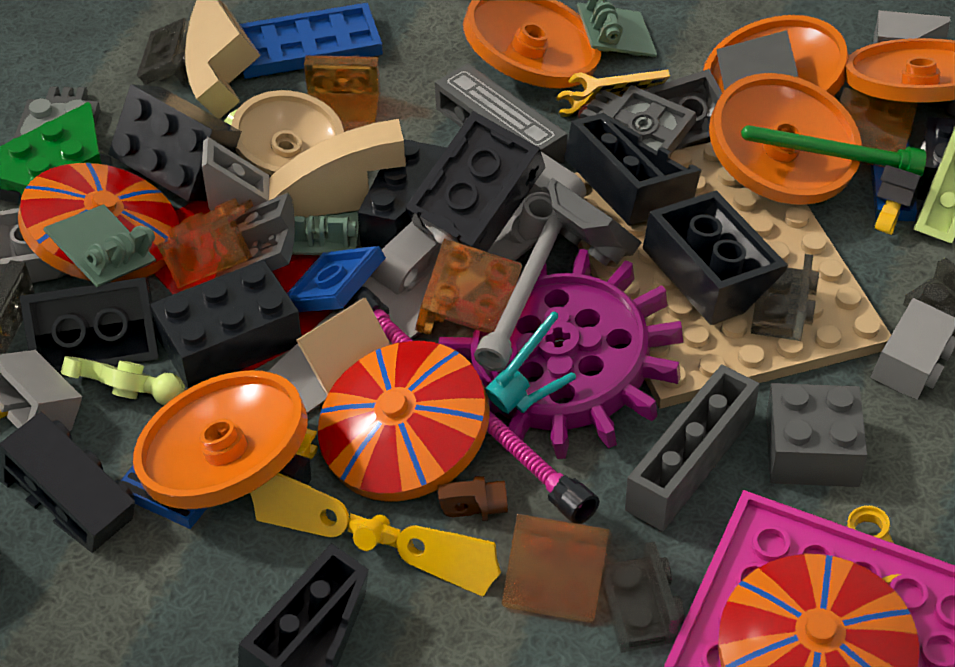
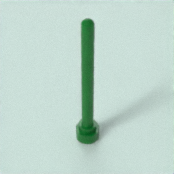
[741,125,926,176]

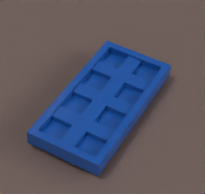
[240,2,383,79]

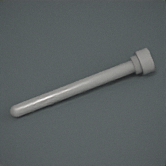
[474,215,563,371]

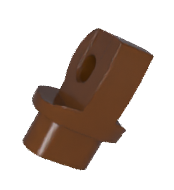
[437,476,508,521]

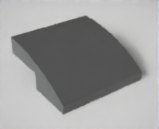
[215,193,295,278]

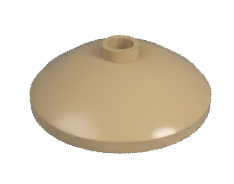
[231,90,344,176]

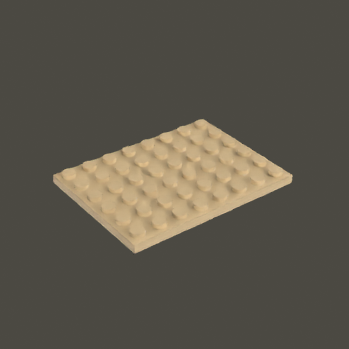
[574,142,891,409]

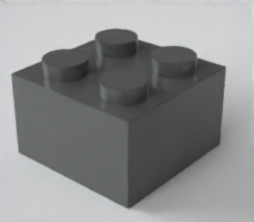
[766,383,867,487]

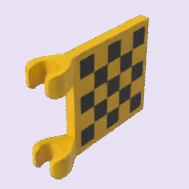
[556,69,670,117]

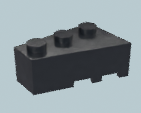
[564,113,702,226]
[358,139,447,250]
[0,411,135,553]
[238,543,369,667]

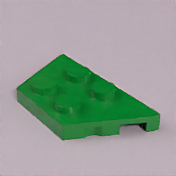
[0,102,101,195]

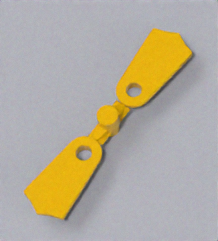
[250,473,501,596]

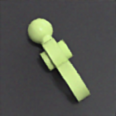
[61,356,185,405]

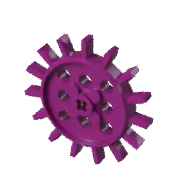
[439,249,683,459]

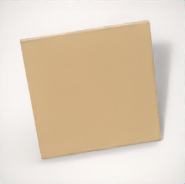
[297,298,391,396]

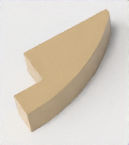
[185,0,261,119]
[269,119,406,217]

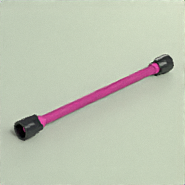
[344,286,600,525]

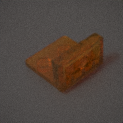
[304,55,381,132]
[840,88,918,168]
[157,198,254,288]
[415,238,522,335]
[502,514,612,623]

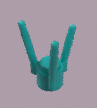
[485,312,576,414]

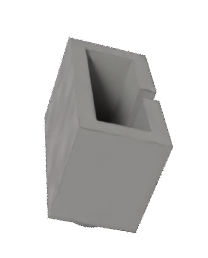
[870,298,955,400]
[0,350,82,431]

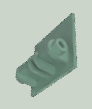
[577,0,657,57]
[43,204,156,287]
[292,211,359,256]

